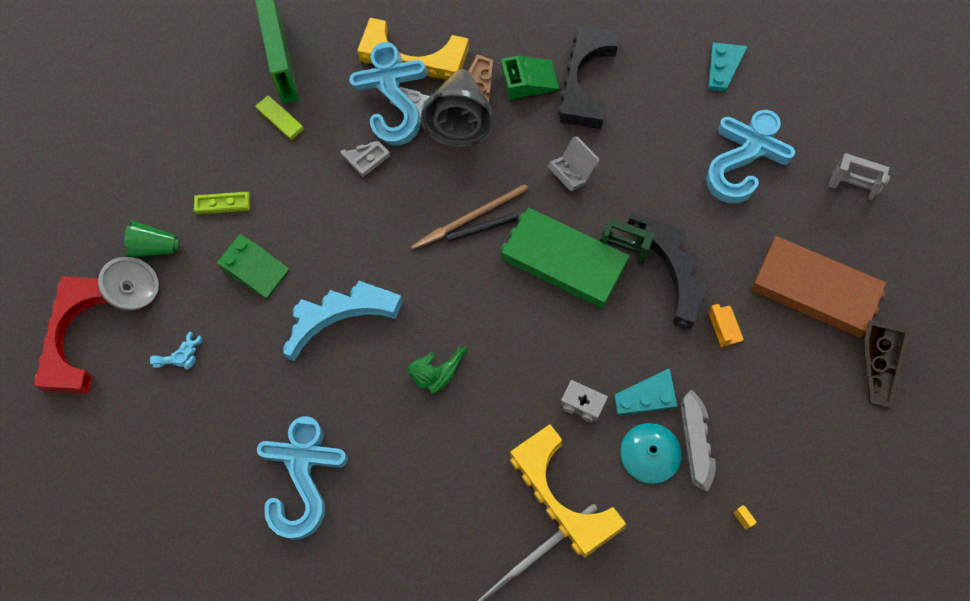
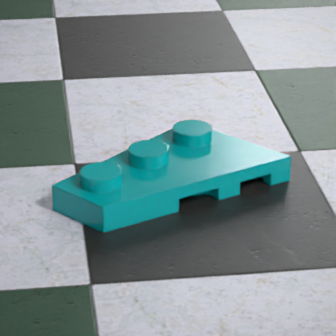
[708,42,748,92]

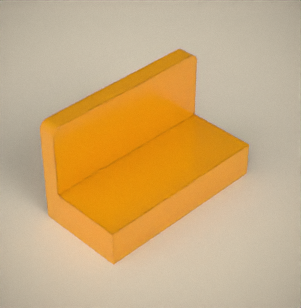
[708,304,743,347]

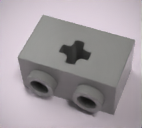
[560,380,608,422]

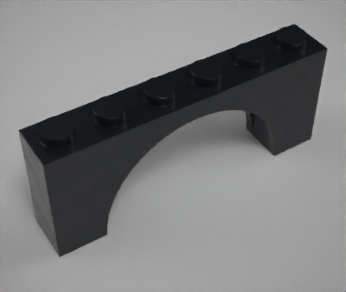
[558,26,620,129]

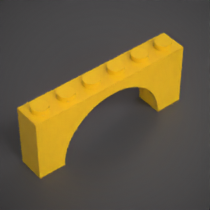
[357,18,469,80]
[510,424,626,558]

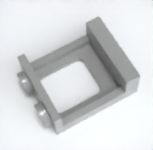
[829,153,890,200]

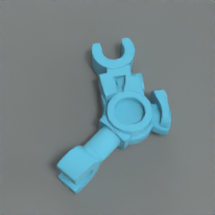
[150,332,203,370]

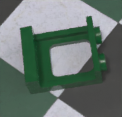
[600,218,655,265]

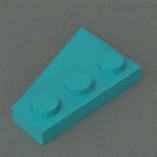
[614,368,677,416]

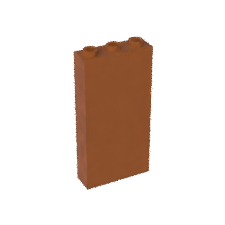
[751,236,886,338]

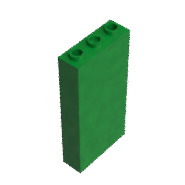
[255,0,299,103]
[500,207,630,309]

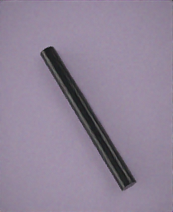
[446,213,518,242]

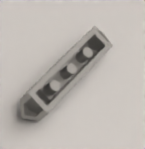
[680,390,716,491]

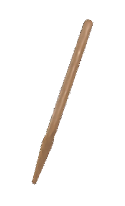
[411,184,528,249]

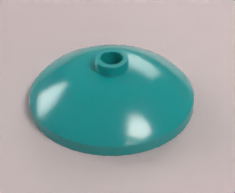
[620,423,682,484]

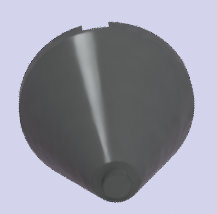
[421,69,494,147]

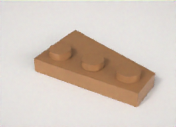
[469,54,493,103]

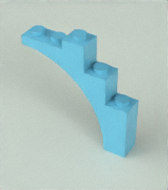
[283,281,403,361]

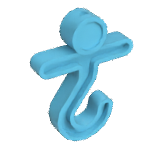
[349,42,428,146]
[706,110,795,204]
[257,416,348,540]

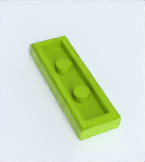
[255,96,304,140]
[194,192,250,215]

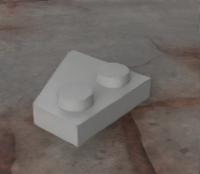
[340,141,390,177]

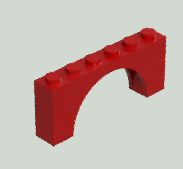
[34,276,109,394]

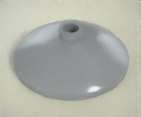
[98,257,159,310]

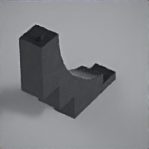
[628,212,708,329]

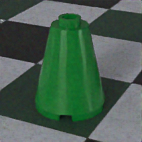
[124,221,180,258]

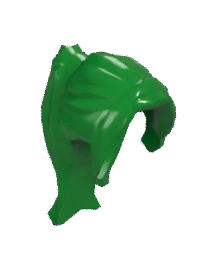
[408,346,468,395]

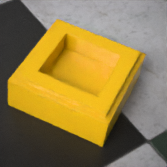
[733,505,756,530]

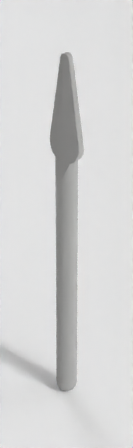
[478,504,597,601]

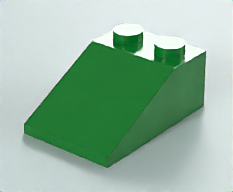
[217,234,290,299]

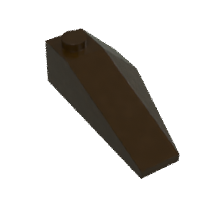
[864,320,911,408]

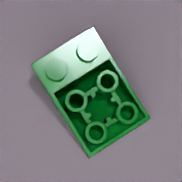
[501,56,560,100]

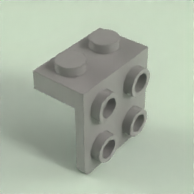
[547,136,599,191]

